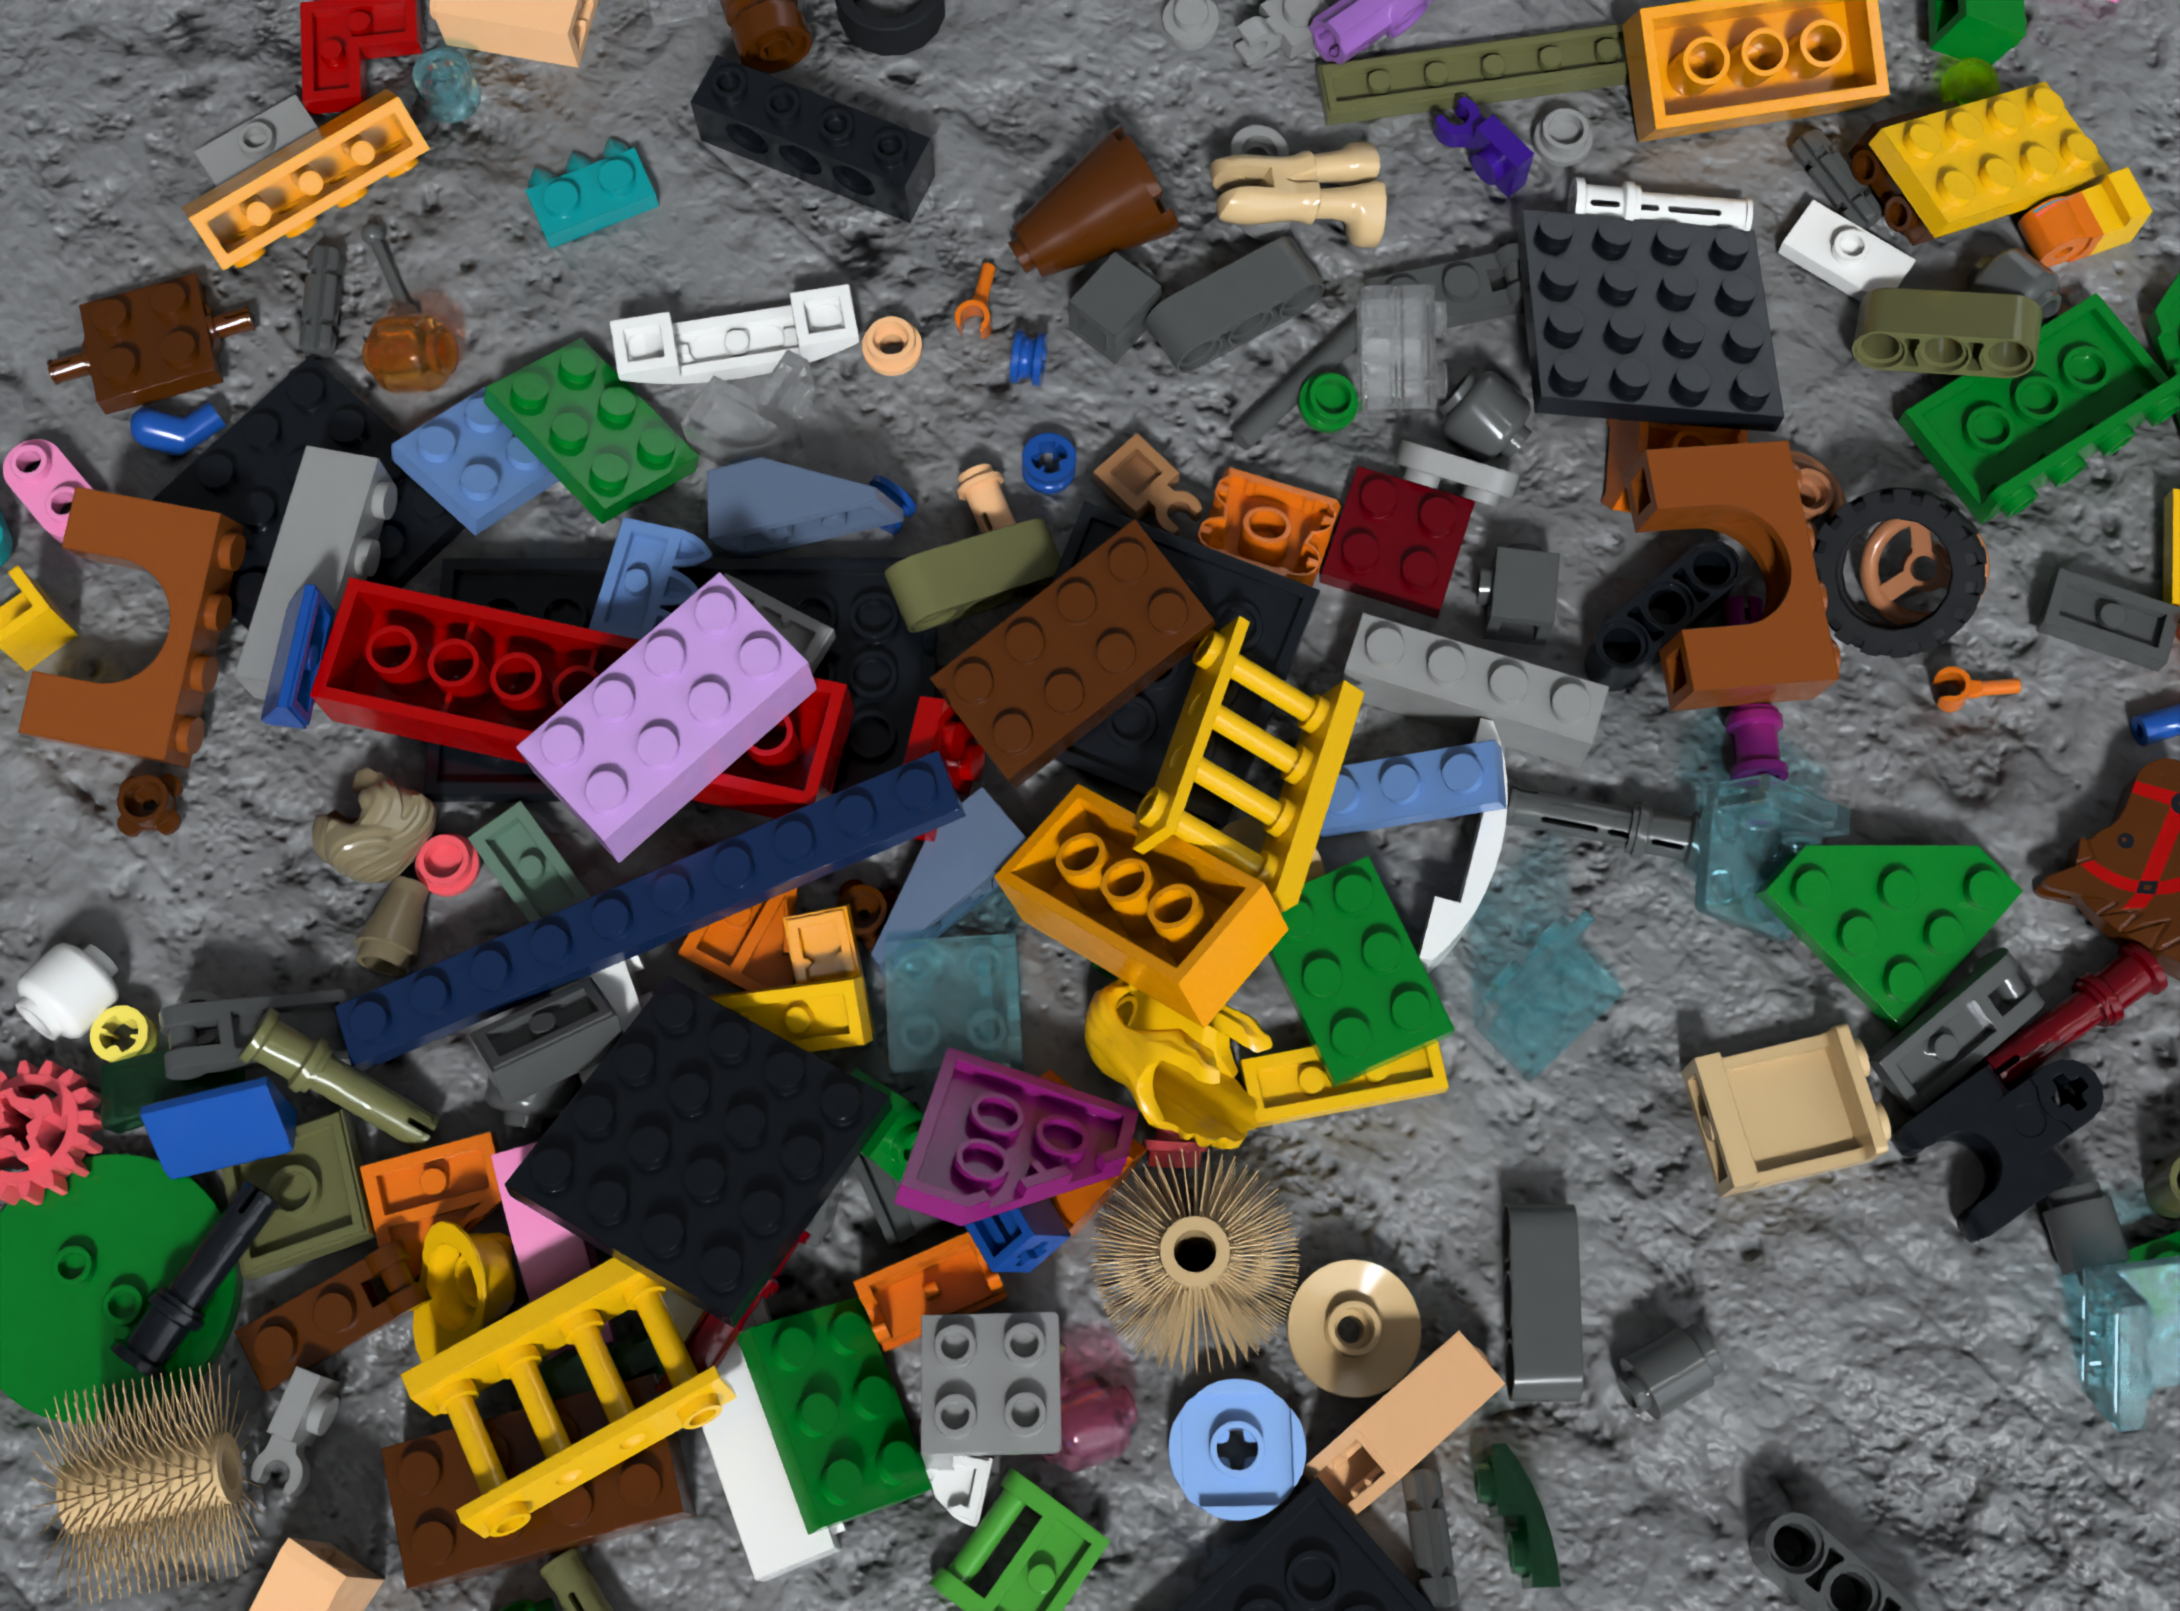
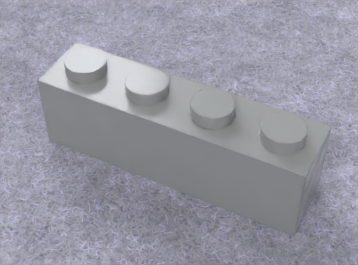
[234,445,397,711]
[1342,613,1609,769]

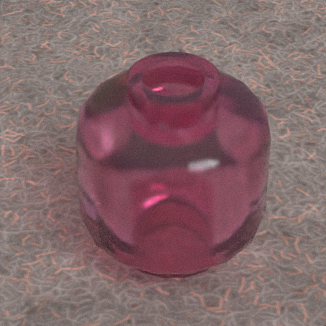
[1042,1371,1138,1472]

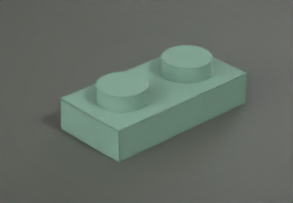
[468,801,591,923]

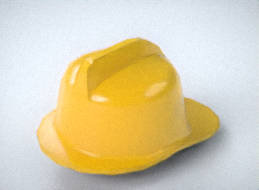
[412,1220,516,1363]

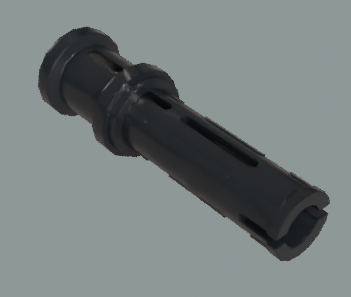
[110,1180,282,1381]

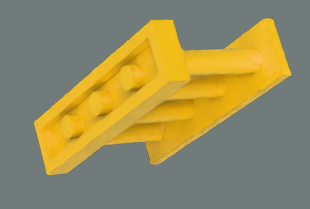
[1132,615,1365,913]
[400,1257,737,1539]

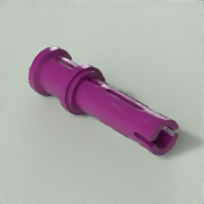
[1722,596,1789,788]

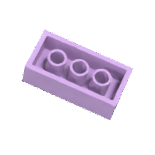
[516,572,817,863]

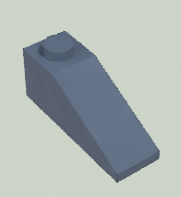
[707,456,904,558]
[871,787,1027,980]

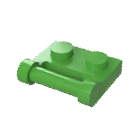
[929,1467,1111,1611]

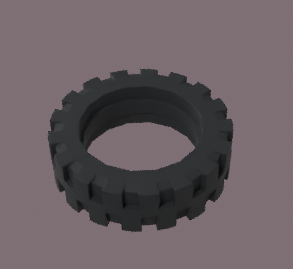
[1813,487,1987,658]

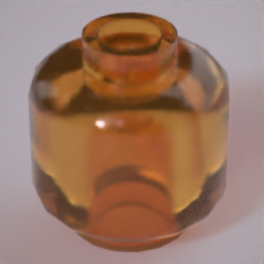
[362,313,459,394]

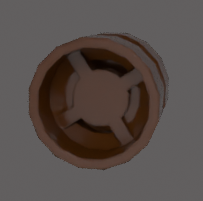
[719,0,812,74]

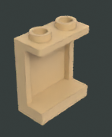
[1681,1023,1891,1198]

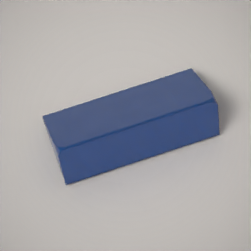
[261,584,335,729]
[140,1076,297,1180]

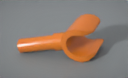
[955,263,996,339]
[1932,666,2021,713]

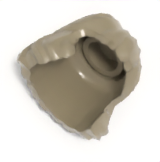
[312,767,437,883]

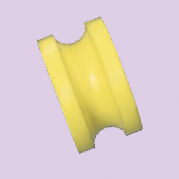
[89,1005,159,1069]

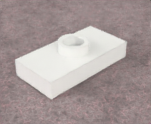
[1778,200,1916,302]

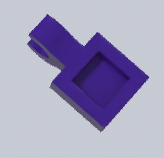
[1433,96,1534,198]

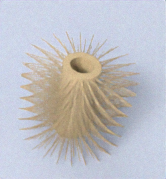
[1091,1149,1300,1376]
[31,1363,262,1605]

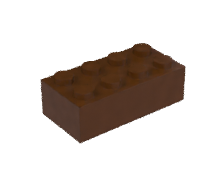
[929,519,1218,788]
[381,1373,696,1590]

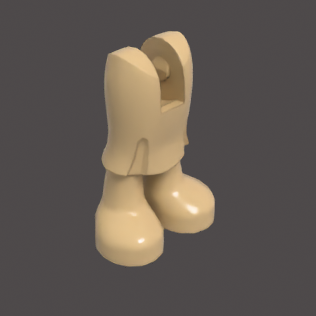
[1210,141,1387,248]

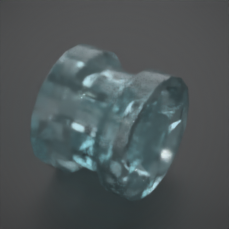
[412,47,481,123]

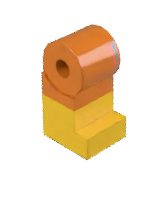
[2018,167,2153,267]

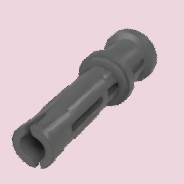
[1506,784,1706,869]

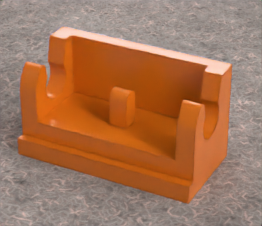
[853,1232,1008,1353]

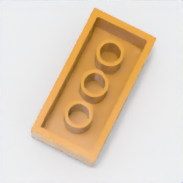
[1622,0,1890,142]
[994,783,1289,1029]

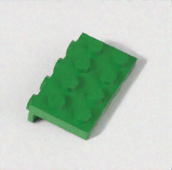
[1898,293,2180,525]

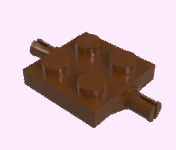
[47,273,257,415]

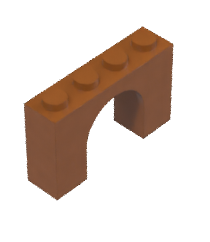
[1624,440,1841,711]
[18,487,246,768]

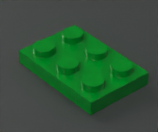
[484,338,699,524]
[1268,856,1455,1088]
[737,1297,933,1535]

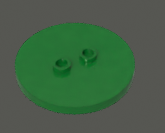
[0,1154,243,1426]

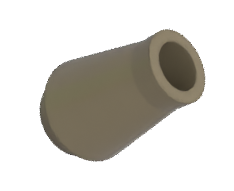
[355,876,429,977]

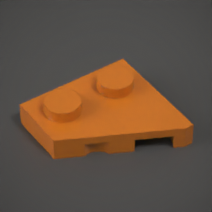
[678,888,797,992]
[360,1131,502,1279]

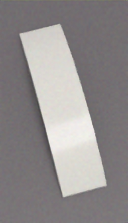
[609,284,859,384]
[1417,718,1508,974]

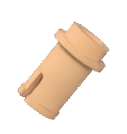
[957,464,1017,534]

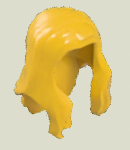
[1084,978,1273,1149]

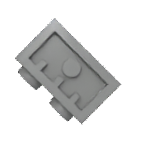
[921,1312,1062,1470]

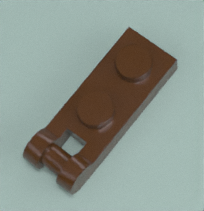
[234,1239,432,1392]

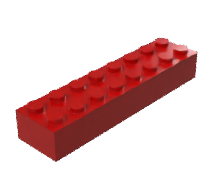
[310,577,855,819]

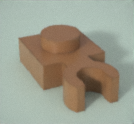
[1093,433,1202,536]

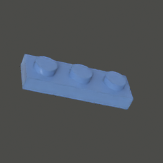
[1320,740,1507,838]

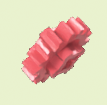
[0,1060,107,1206]

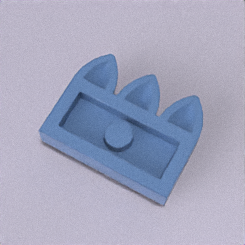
[588,517,712,640]

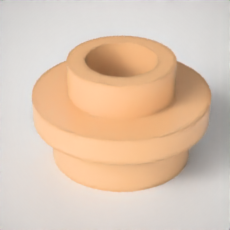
[862,316,922,376]

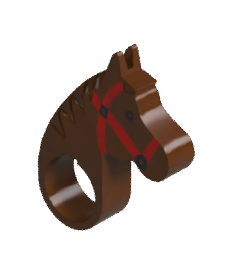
[2033,758,2180,981]

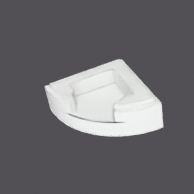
[925,1456,994,1528]

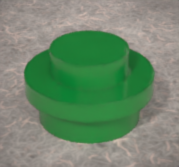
[1297,372,1358,433]

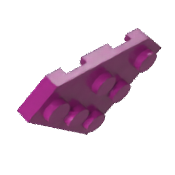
[894,1047,1139,1226]

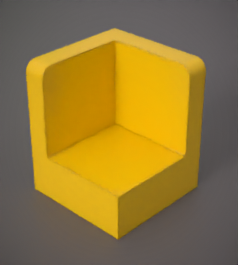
[0,565,78,672]

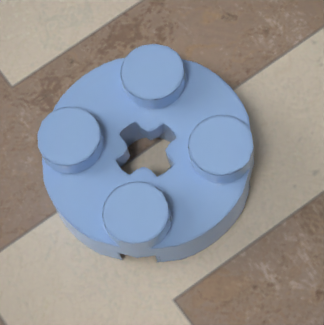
[1168,1379,1306,1521]

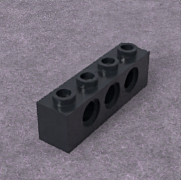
[690,55,935,223]

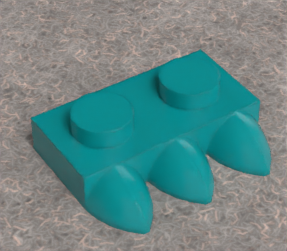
[525,138,659,249]

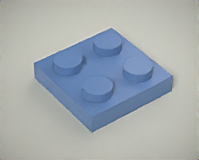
[391,387,559,536]

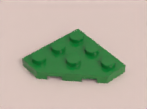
[1754,845,2023,1031]

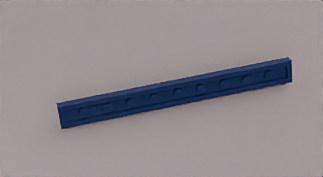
[335,750,966,1071]

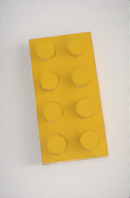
[1869,81,2112,238]

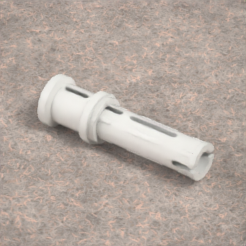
[1566,177,1753,231]

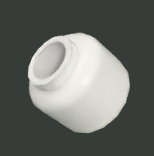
[15,943,119,1040]

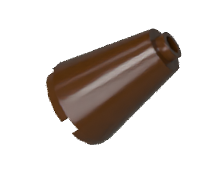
[1008,124,1180,278]

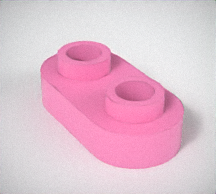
[3,439,94,544]

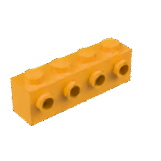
[181,89,430,271]

